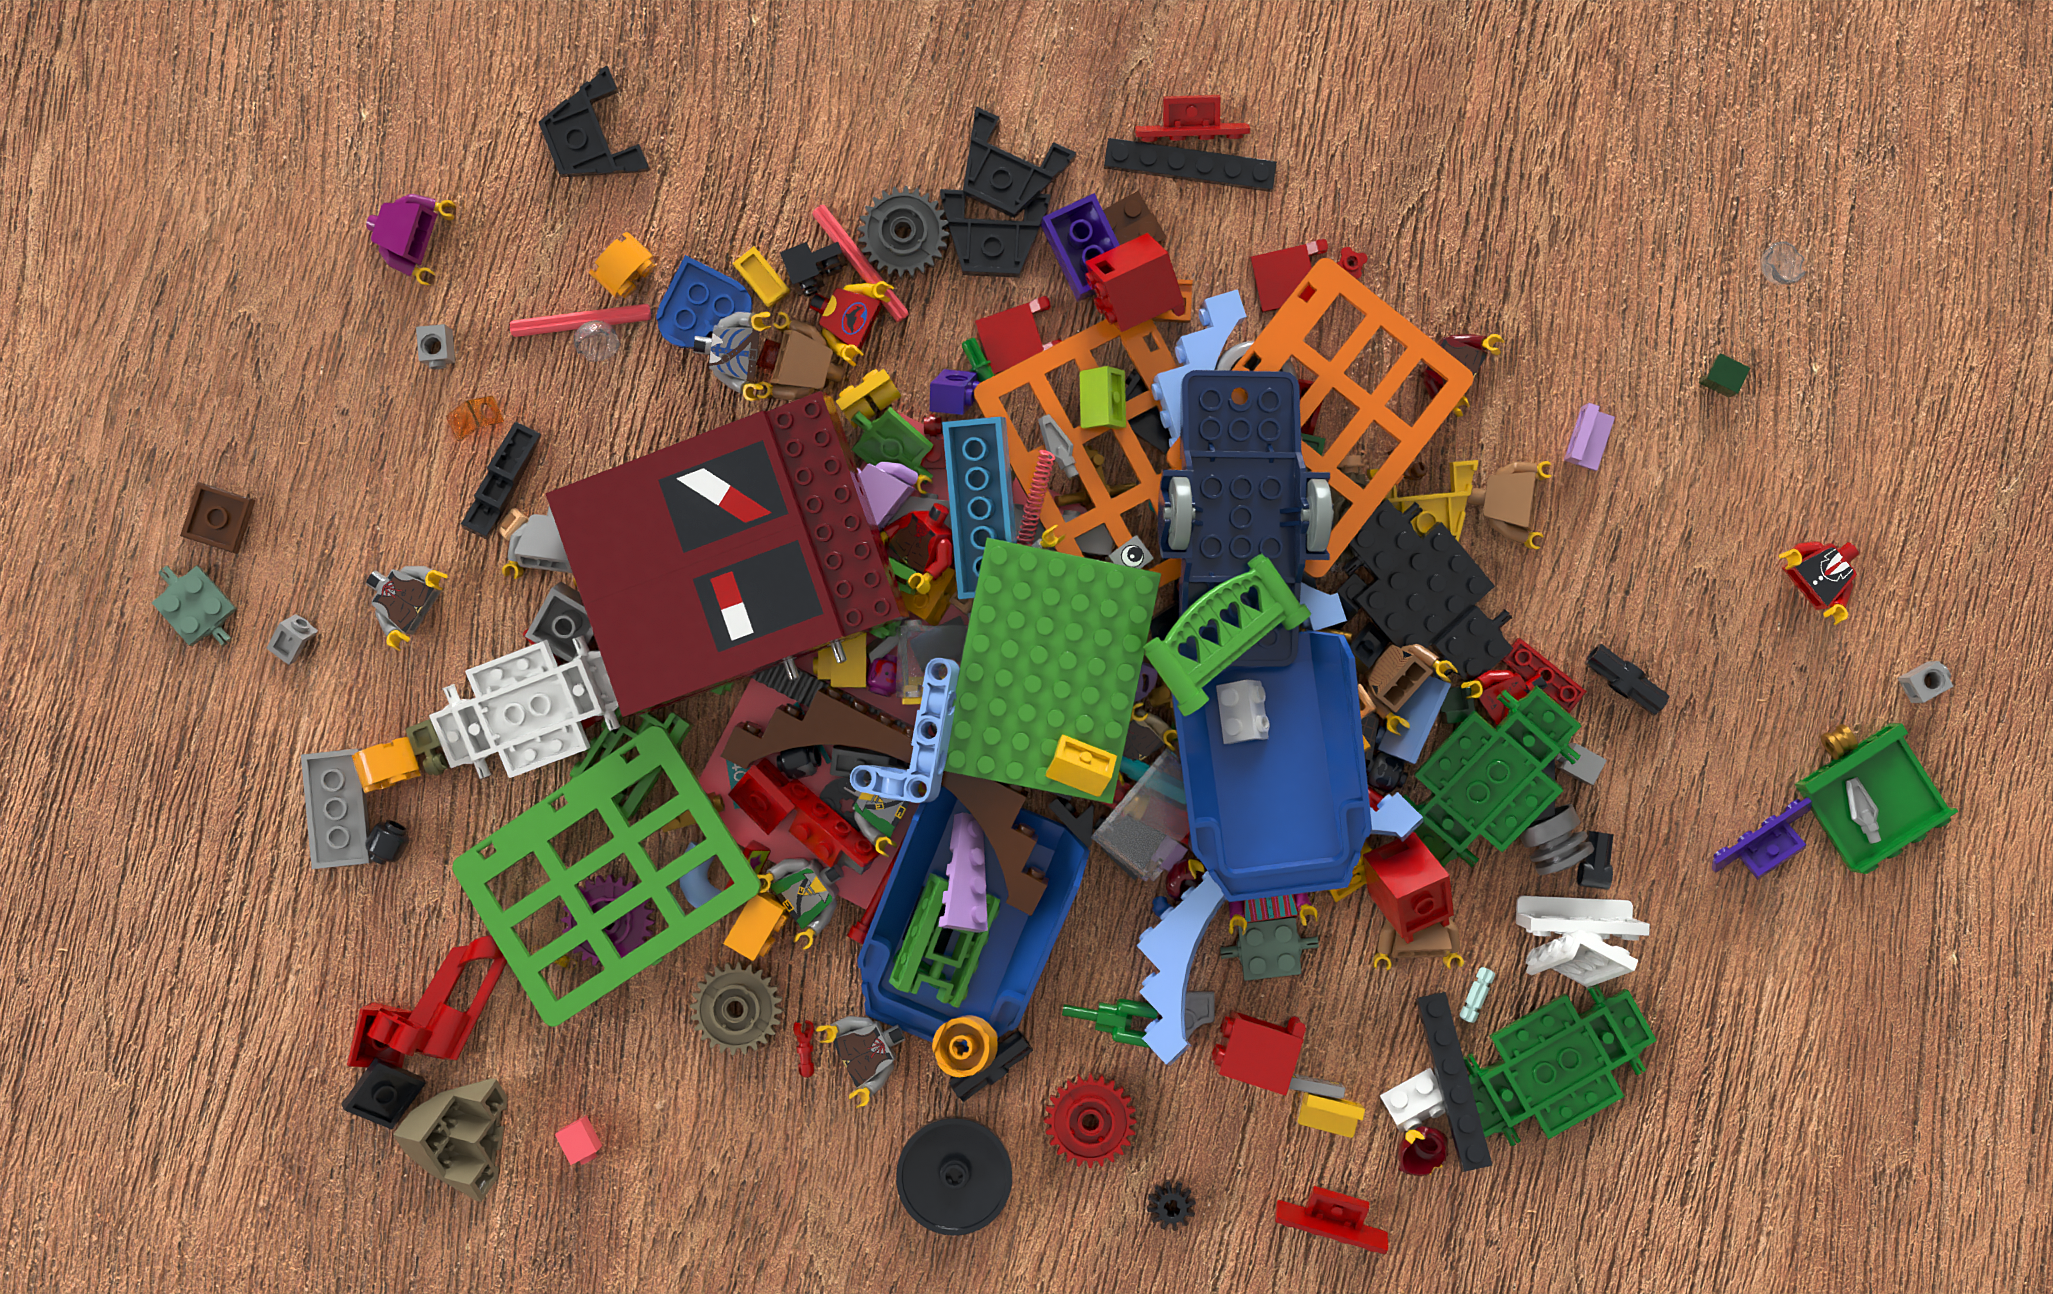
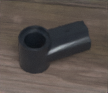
[1577,830,1614,890]

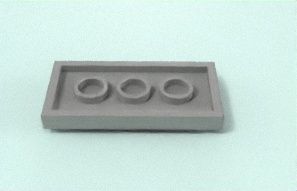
[301,748,373,869]

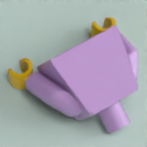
[857,462,933,542]

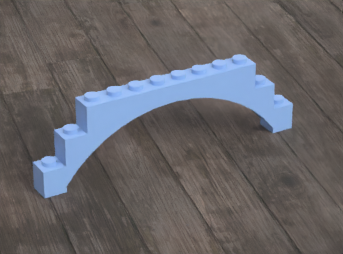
[1151,289,1347,631]
[1136,792,1424,1066]

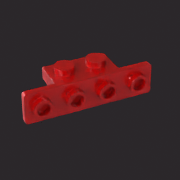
[1135,95,1250,142]
[780,779,880,868]
[1275,1186,1388,1255]

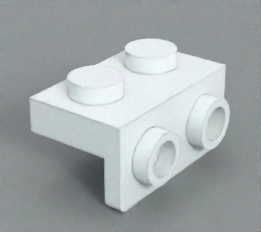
[1216,680,1269,744]
[1380,1068,1445,1133]

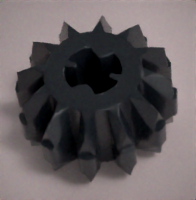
[1147,1180,1196,1231]

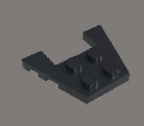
[538,66,650,177]
[963,107,1076,218]
[940,189,1051,278]

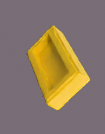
[732,246,791,309]

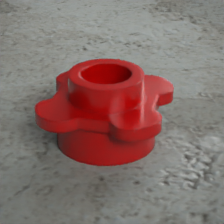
[1337,247,1368,279]

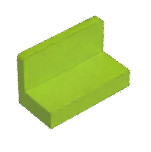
[1080,366,1126,429]

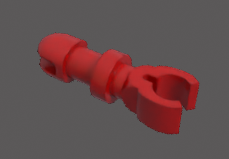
[793,1020,814,1078]

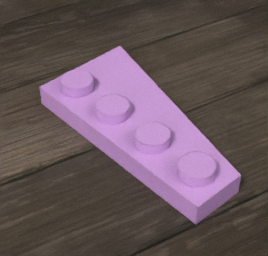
[939,813,988,933]

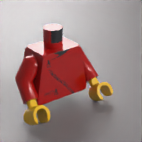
[1461,670,1549,725]

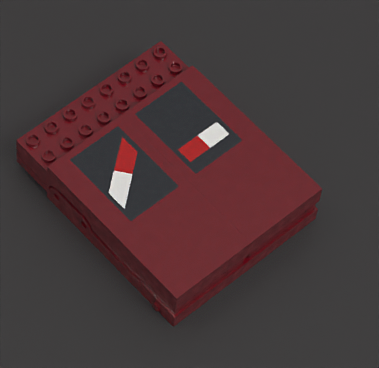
[545,391,909,717]

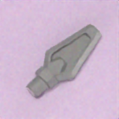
[1038,414,1079,479]
[1845,777,1881,844]

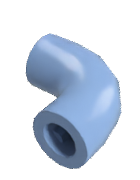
[679,841,723,909]

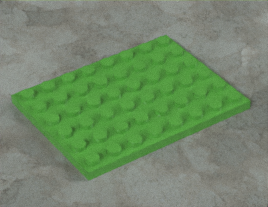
[943,537,1161,804]

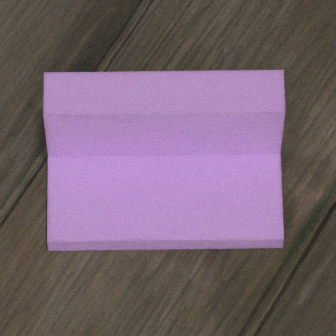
[1564,403,1615,471]

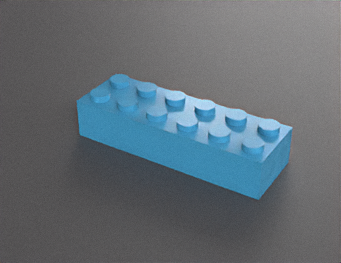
[942,417,1017,599]

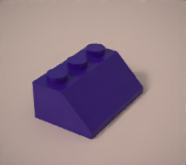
[1041,193,1120,302]

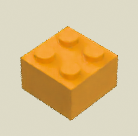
[723,891,791,961]

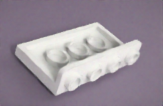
[1516,895,1650,940]
[1526,930,1638,987]

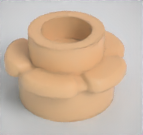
[1337,455,1364,473]

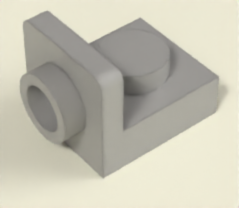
[267,614,318,665]

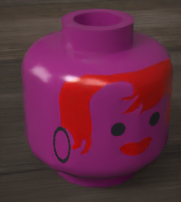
[866,654,906,698]

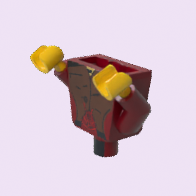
[1420,334,1505,417]

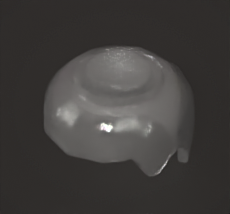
[1760,241,1806,285]
[574,320,620,362]

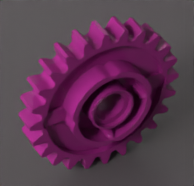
[561,874,656,966]

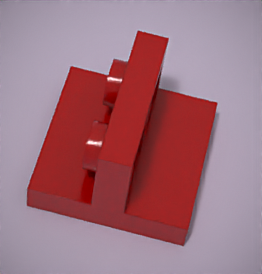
[728,758,795,835]

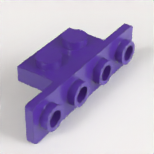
[1712,797,1812,880]

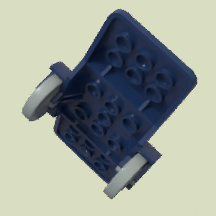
[1158,370,1333,667]

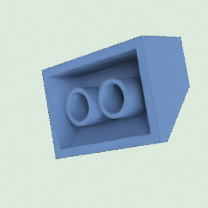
[1374,676,1451,764]

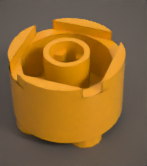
[589,232,656,299]
[351,737,421,793]
[932,1015,998,1078]

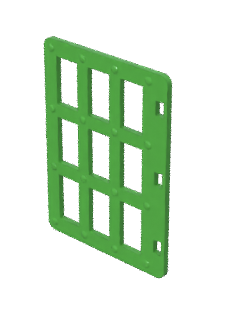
[452,726,761,1027]

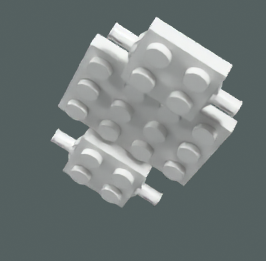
[429,635,621,779]

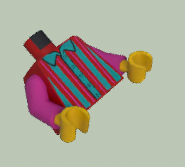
[1228,893,1318,935]

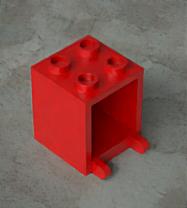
[1085,233,1185,332]
[1363,832,1454,944]
[1211,1010,1306,1096]

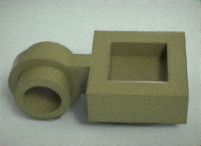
[405,719,448,776]

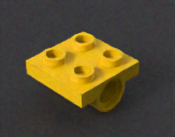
[836,369,902,429]

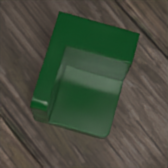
[1699,354,1751,398]
[1440,686,1475,724]

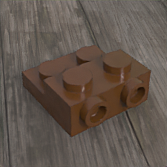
[1103,191,1167,247]

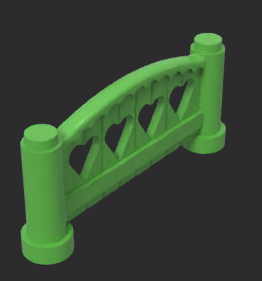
[1143,553,1311,716]

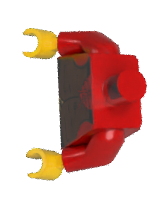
[880,503,953,594]

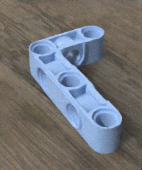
[850,658,960,803]

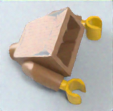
[1365,644,1458,736]

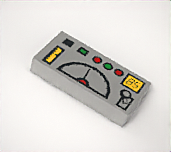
[1288,1074,1345,1099]

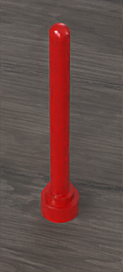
[847,830,908,944]

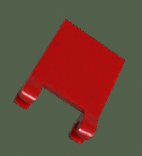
[1250,239,1328,313]
[975,296,1062,375]

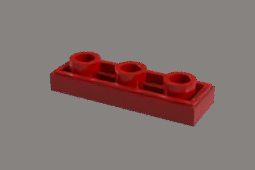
[1501,638,1587,713]

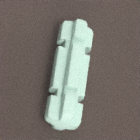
[1460,967,1495,1023]

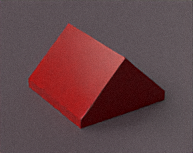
[347,1002,413,1068]

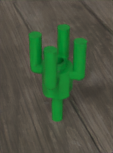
[1062,998,1158,1048]

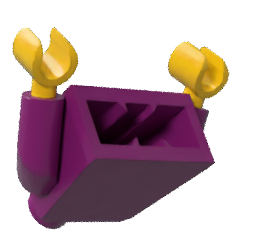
[366,194,456,286]

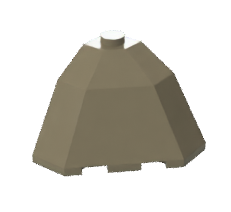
[393,1078,508,1202]

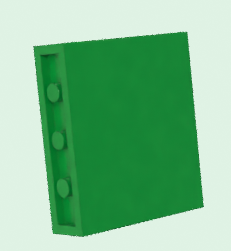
[1795,723,1959,874]

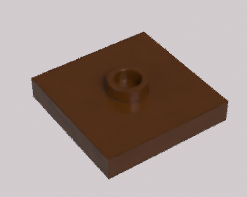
[180,482,256,554]

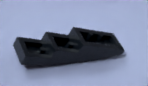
[461,421,541,540]

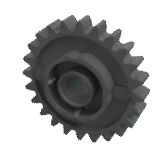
[858,186,949,279]

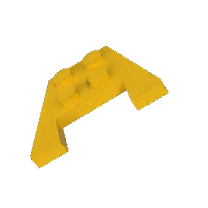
[1367,460,1478,542]

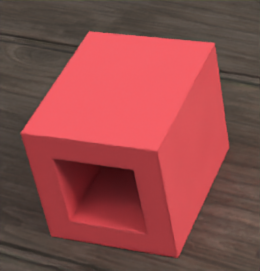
[555,1115,602,1165]

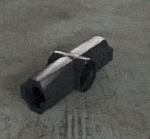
[1584,644,1670,715]
[949,1029,1033,1102]

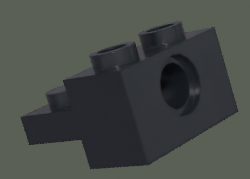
[780,242,847,297]

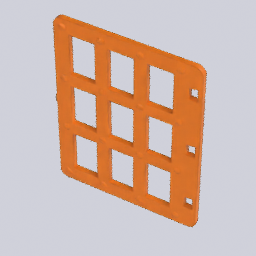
[1166,258,1473,578]
[973,318,1181,588]

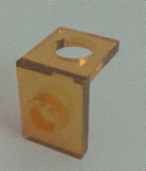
[446,396,504,441]

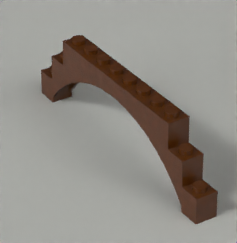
[721,686,1049,916]

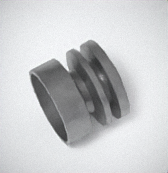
[1519,804,1594,875]

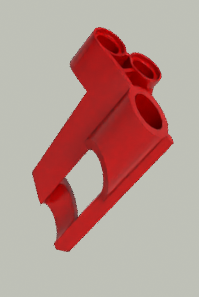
[367,935,507,1061]

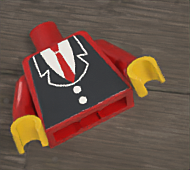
[1779,541,1859,626]

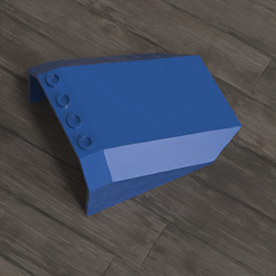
[1171,631,1372,902]
[857,784,1090,1052]

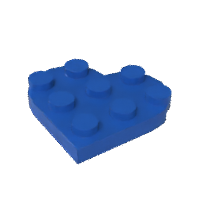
[656,255,753,349]

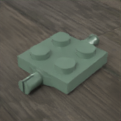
[152,565,237,647]
[1220,916,1319,981]

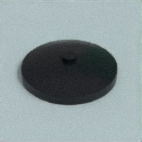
[896,1116,1012,1236]

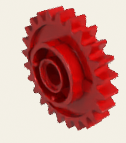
[1044,1073,1137,1168]

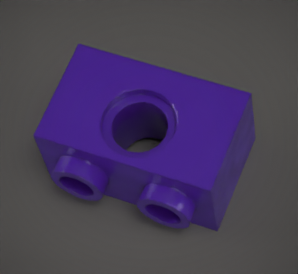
[929,369,981,415]

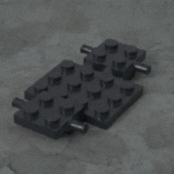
[1342,498,1513,682]

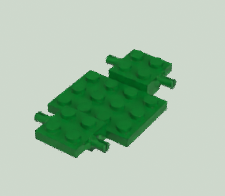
[1402,685,1582,868]
[1463,984,1657,1146]

